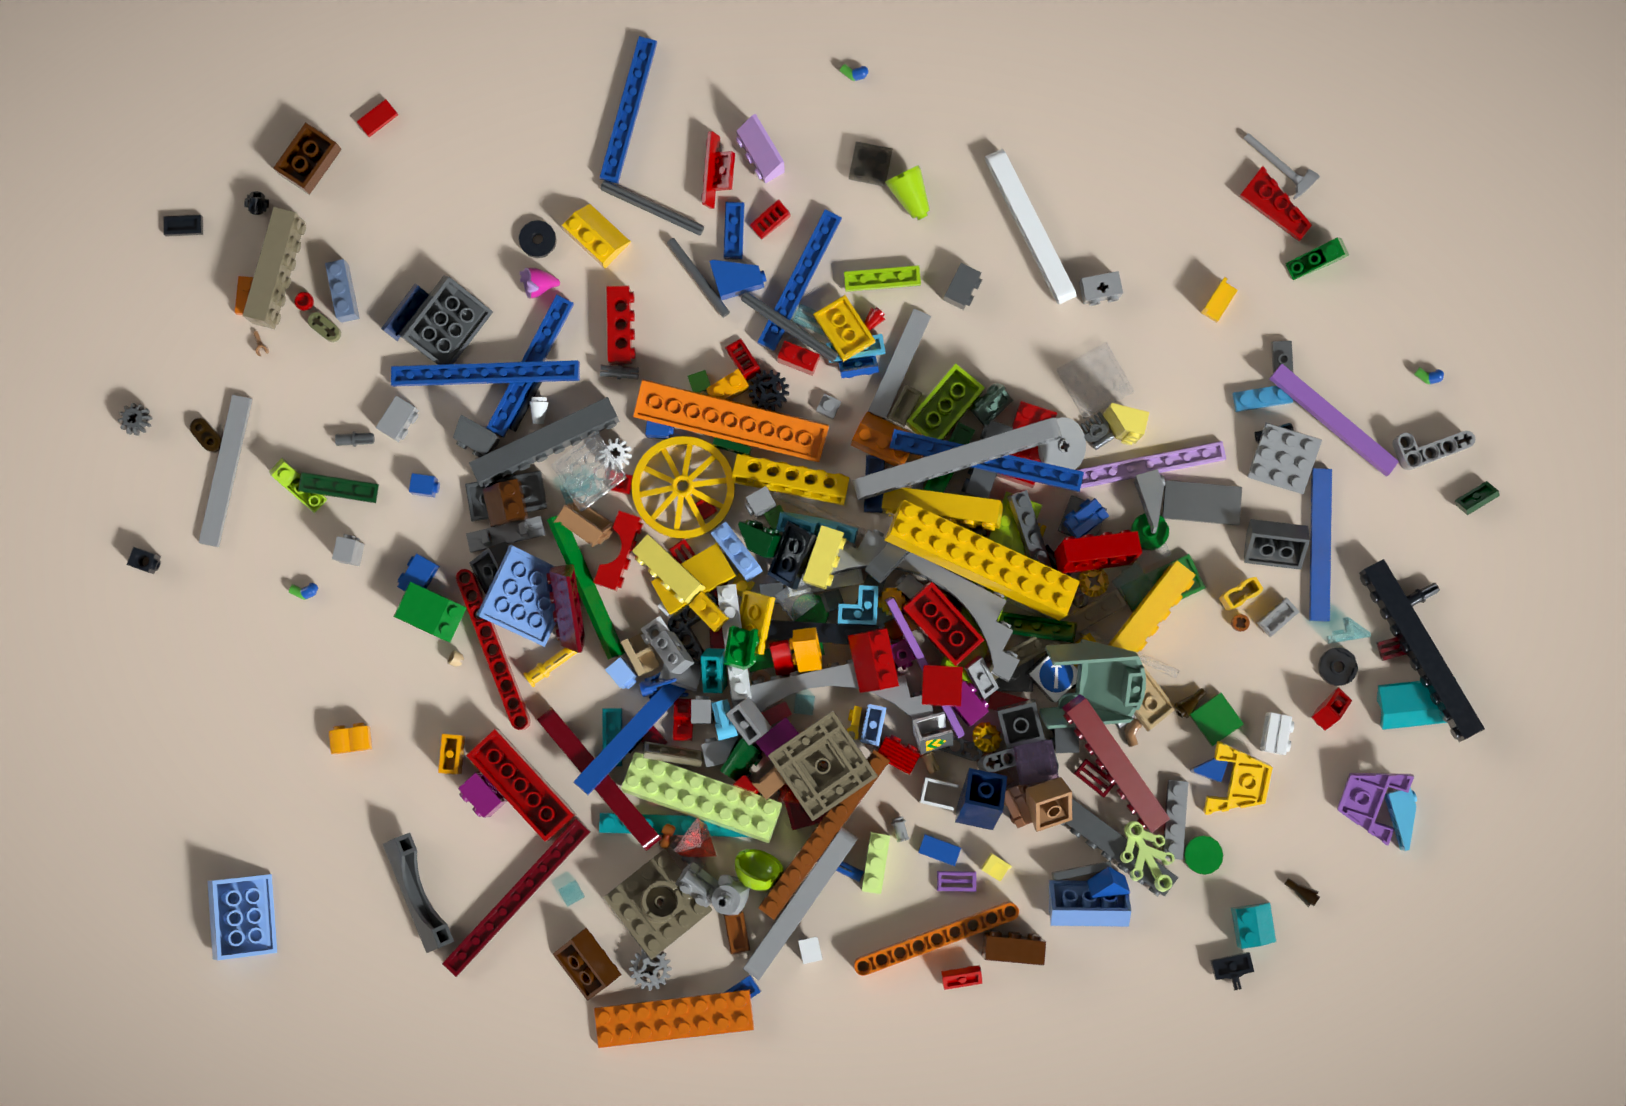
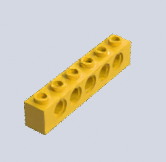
[732,454,850,506]

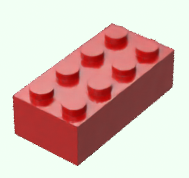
[996,401,1057,488]
[1054,530,1142,573]
[901,582,984,666]

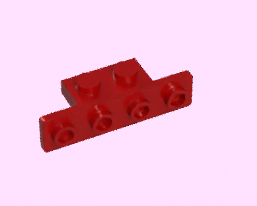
[701,131,735,209]

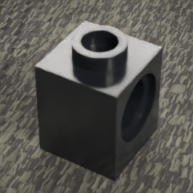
[126,547,161,574]

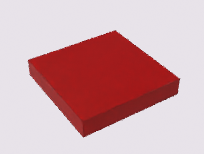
[922,665,963,707]

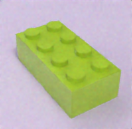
[906,363,985,440]

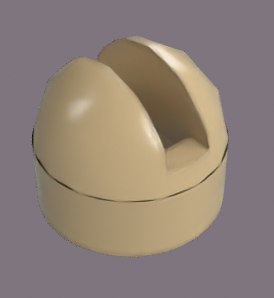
[447,650,464,667]

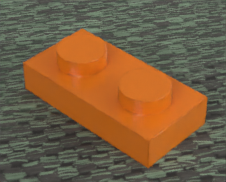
[235,276,253,315]

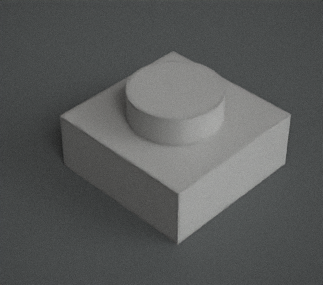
[816,394,841,419]

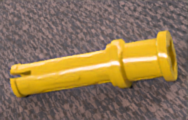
[523,648,577,687]

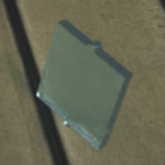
[1111,562,1154,608]

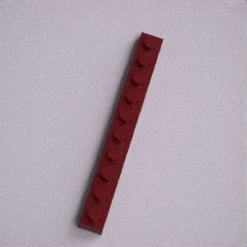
[442,818,591,977]

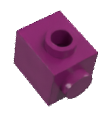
[891,639,915,670]

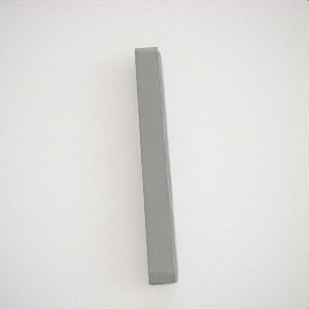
[852,418,1062,500]

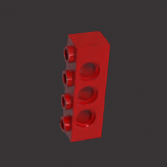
[606,286,636,365]

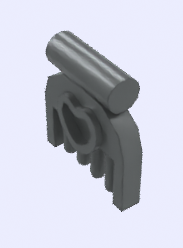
[1081,412,1114,450]

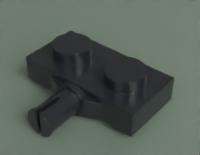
[1210,952,1254,990]

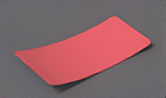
[762,701,792,725]

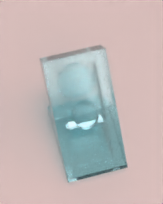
[1327,617,1371,644]

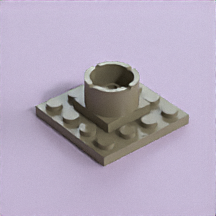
[768,711,878,821]
[603,849,712,960]

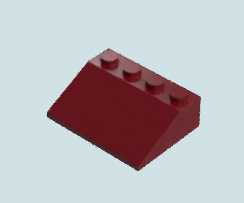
[547,564,585,653]

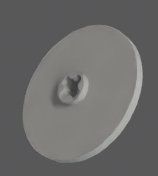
[1038,417,1086,470]

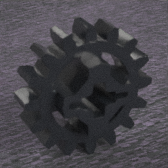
[748,370,789,411]

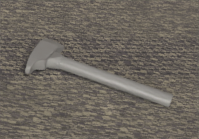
[1243,133,1320,200]

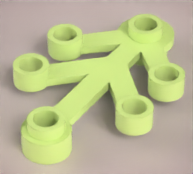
[1120,821,1175,892]

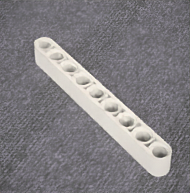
[985,149,1076,305]

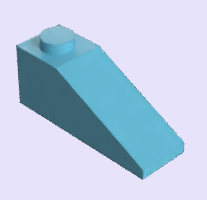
[1384,788,1417,851]

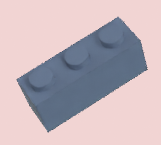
[325,259,360,323]

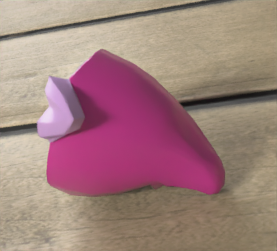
[520,268,560,298]

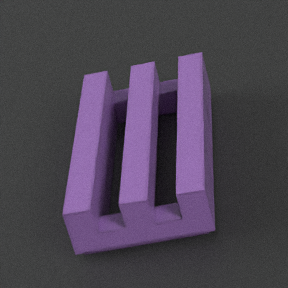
[937,871,976,892]

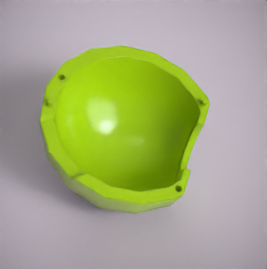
[735,849,784,891]

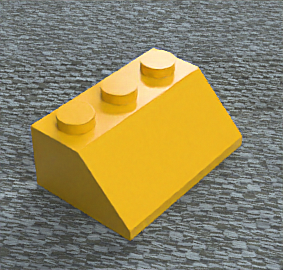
[562,204,631,269]

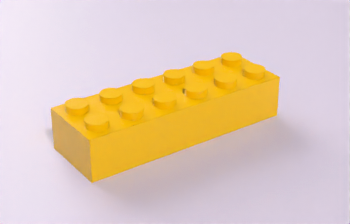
[882,487,1003,531]
[1108,561,1195,652]

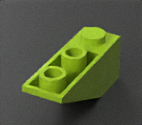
[269,458,328,513]

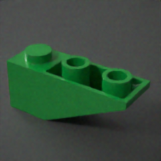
[1285,237,1349,280]

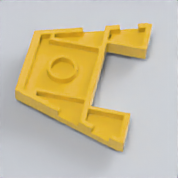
[1203,741,1273,815]

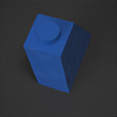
[710,260,767,300]

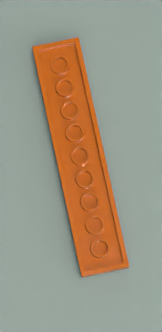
[633,379,829,462]

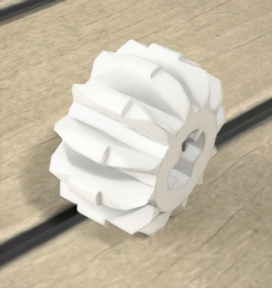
[599,438,632,471]

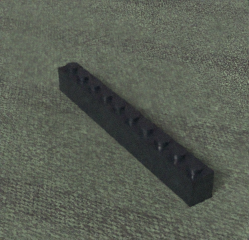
[1359,559,1485,742]

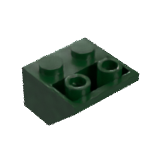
[738,519,782,558]

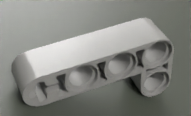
[1392,431,1476,470]

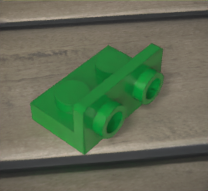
[723,626,759,670]

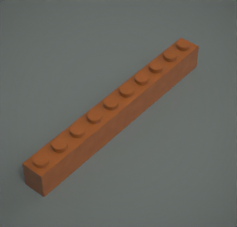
[758,748,890,920]

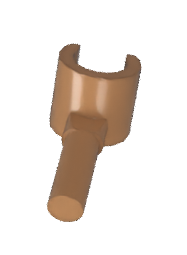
[253,331,269,356]

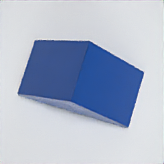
[1190,758,1228,782]
[1087,867,1130,898]

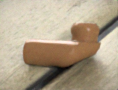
[1124,718,1142,747]

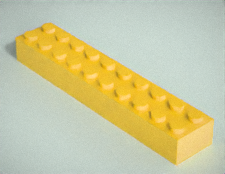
[884,500,1080,621]

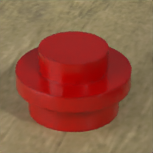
[294,292,314,311]

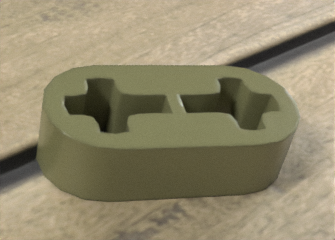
[308,312,341,342]

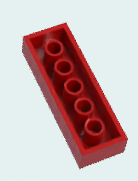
[466,729,576,842]

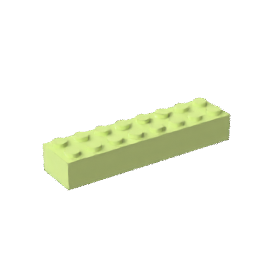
[621,752,782,843]

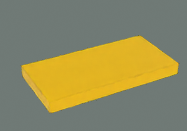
[651,543,736,615]

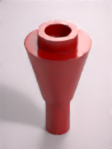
[864,307,886,330]

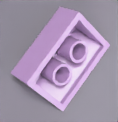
[735,114,785,183]

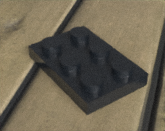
[767,521,817,590]

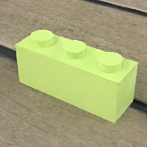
[861,832,890,894]

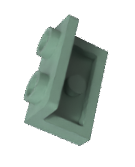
[970,383,1013,426]

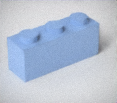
[711,522,763,582]

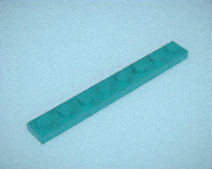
[599,813,749,837]

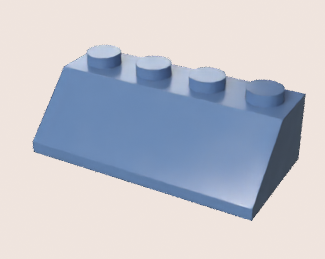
[1049,880,1131,927]

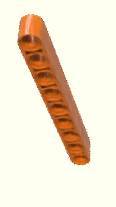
[854,902,1019,976]

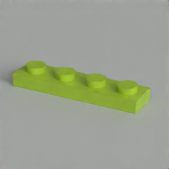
[844,265,921,292]

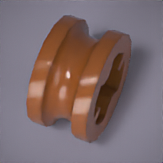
[1231,614,1250,632]

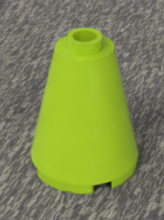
[885,165,930,220]

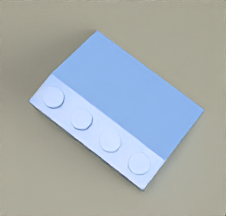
[207,874,277,961]

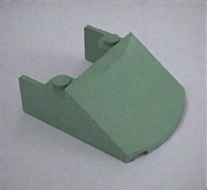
[1039,639,1146,729]

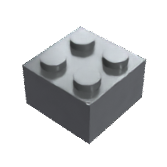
[997,699,1045,749]

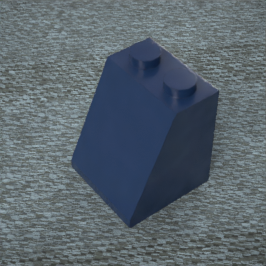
[955,768,1007,830]

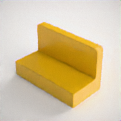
[1201,277,1238,323]

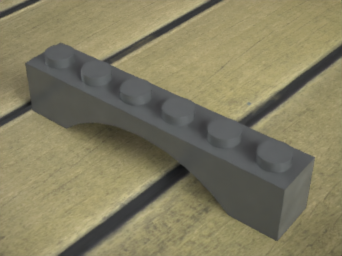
[383,833,454,953]

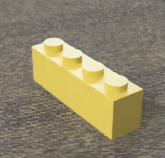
[632,534,705,604]

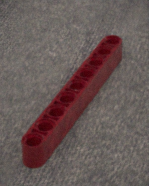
[537,707,662,851]

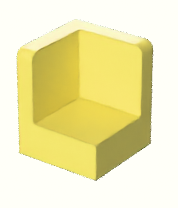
[981,853,1012,881]

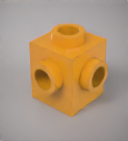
[878,588,905,616]

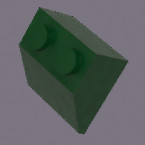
[720,738,763,781]

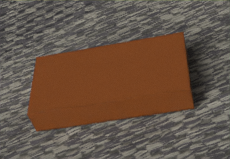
[724,911,750,954]

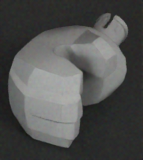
[711,875,750,915]

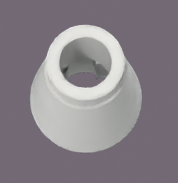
[530,397,549,424]

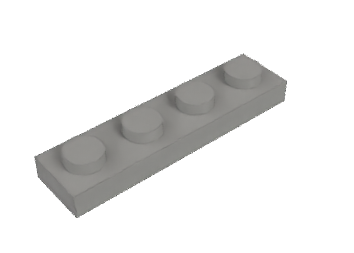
[1163,780,1188,860]

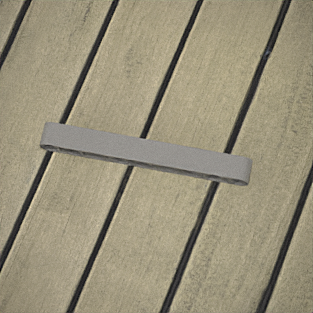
[743,827,858,980]

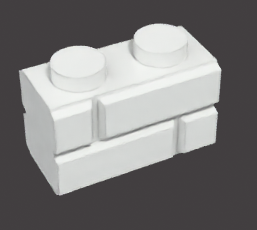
[1260,712,1294,755]

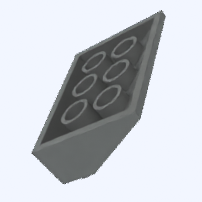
[398,275,493,365]

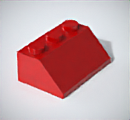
[847,627,899,693]

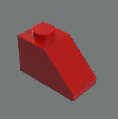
[1311,687,1352,731]

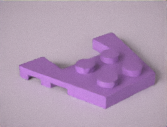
[1337,773,1414,846]

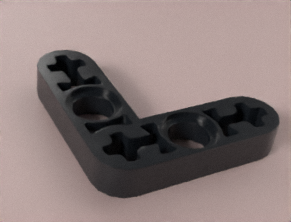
[668,593,718,665]

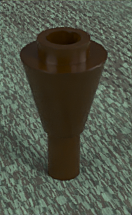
[1175,688,1206,718]
[1284,878,1320,907]

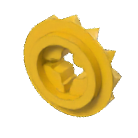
[1078,569,1109,597]
[973,722,1002,753]

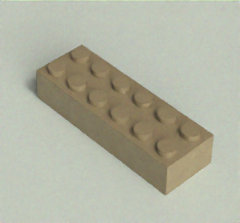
[243,207,306,329]

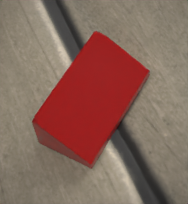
[733,775,762,796]

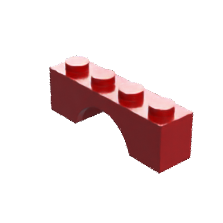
[593,510,644,592]

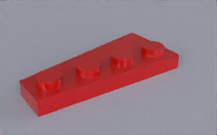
[1239,166,1312,241]

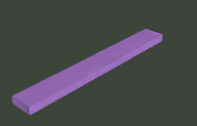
[1269,364,1399,477]
[885,597,965,738]

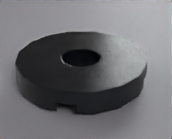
[519,220,557,259]
[1318,648,1358,686]

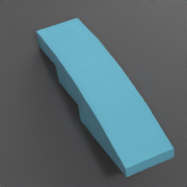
[777,512,858,544]

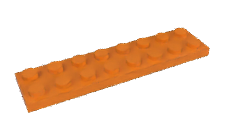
[594,989,754,1048]

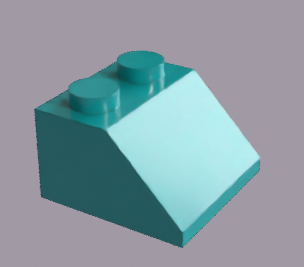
[1231,903,1276,949]

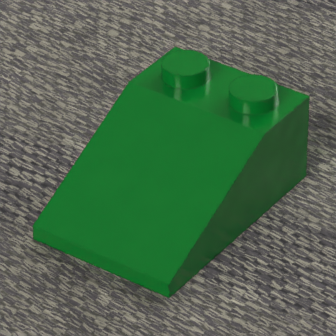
[393,582,467,643]

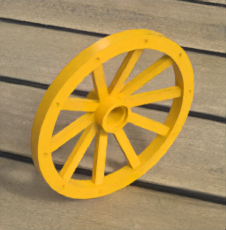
[632,436,735,539]

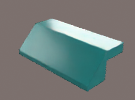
[1377,678,1456,730]

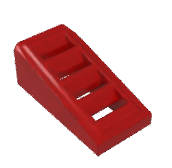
[750,199,791,240]
[725,338,761,381]

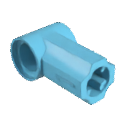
[711,699,738,741]

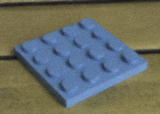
[477,545,556,647]

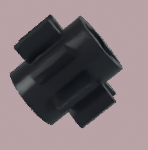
[244,191,269,215]

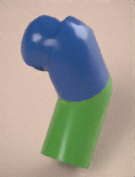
[840,64,869,81]
[1414,367,1444,384]
[289,583,318,600]

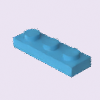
[1232,386,1293,412]

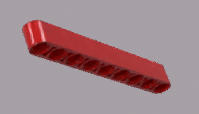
[456,569,531,730]

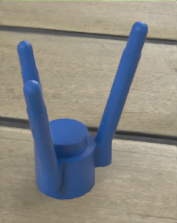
[639,672,689,699]

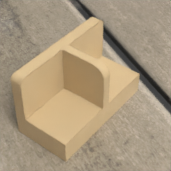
[621,633,660,677]

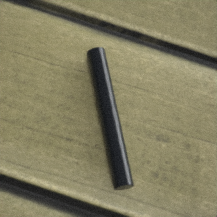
[509,382,542,432]

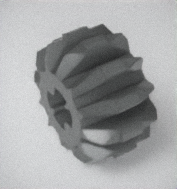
[118,403,153,436]

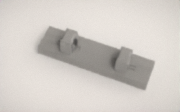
[466,516,546,553]

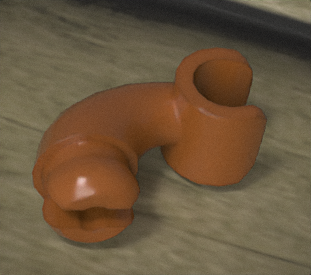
[659,824,676,849]

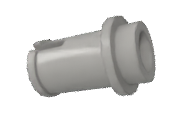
[891,816,909,842]

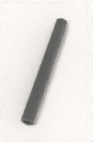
[667,238,730,318]

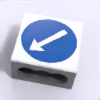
[1025,653,1078,702]

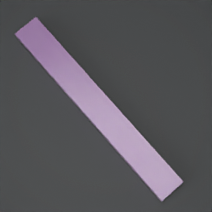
[1077,441,1226,489]

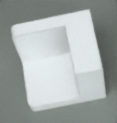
[798,937,823,964]

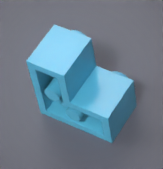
[838,585,878,626]

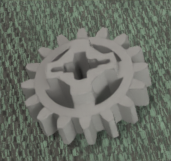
[629,949,672,991]

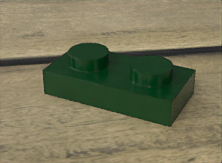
[712,437,752,455]
[1455,481,1500,515]

